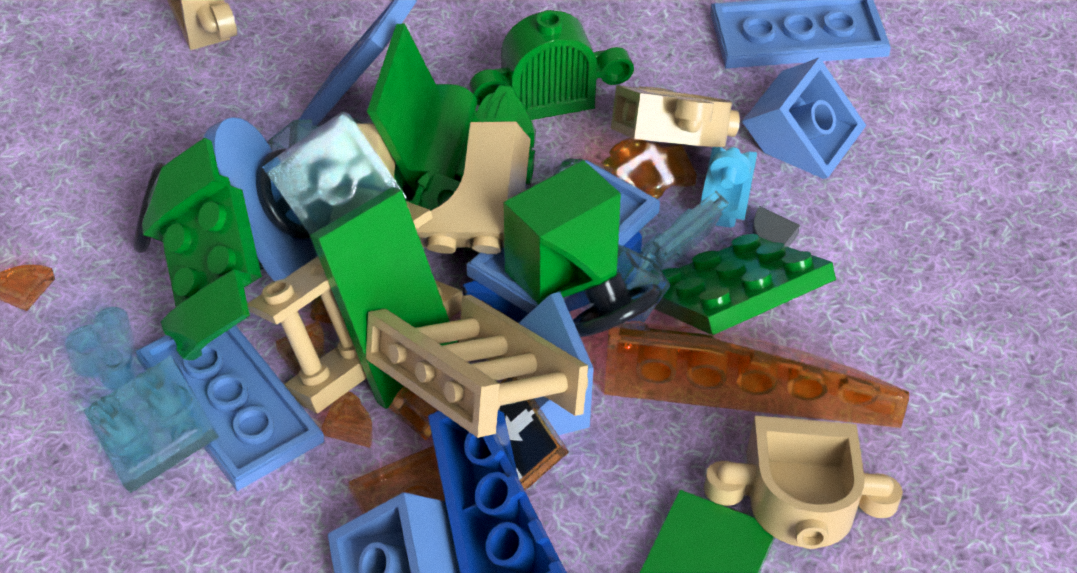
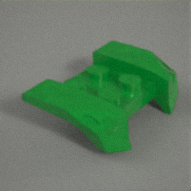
[142,138,262,360]

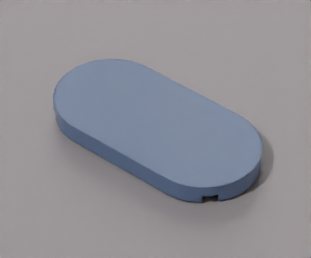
[203,117,318,281]

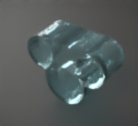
[65,307,135,391]

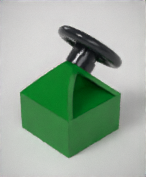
[503,160,662,337]

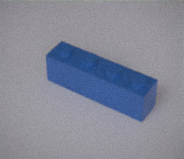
[428,410,567,573]

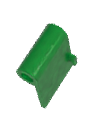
[367,23,477,192]

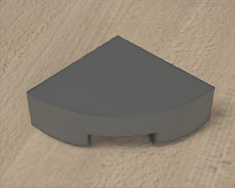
[753,206,800,247]

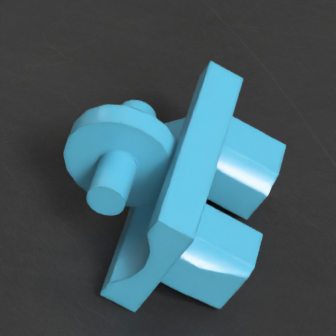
[699,147,757,228]

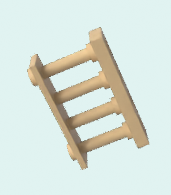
[247,201,463,414]
[366,295,588,438]

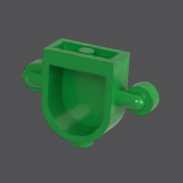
[469,10,634,120]

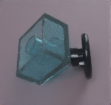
[256,111,407,239]

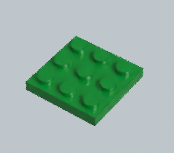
[638,234,836,335]

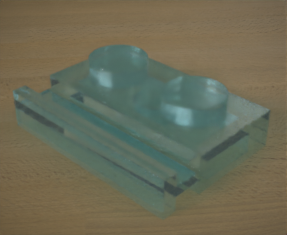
[635,191,729,282]

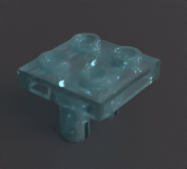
[84,356,219,493]

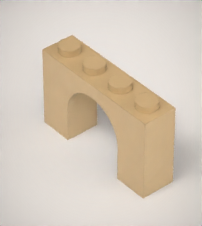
[323,122,531,254]

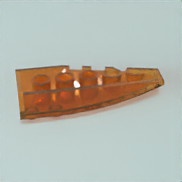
[604,321,909,428]

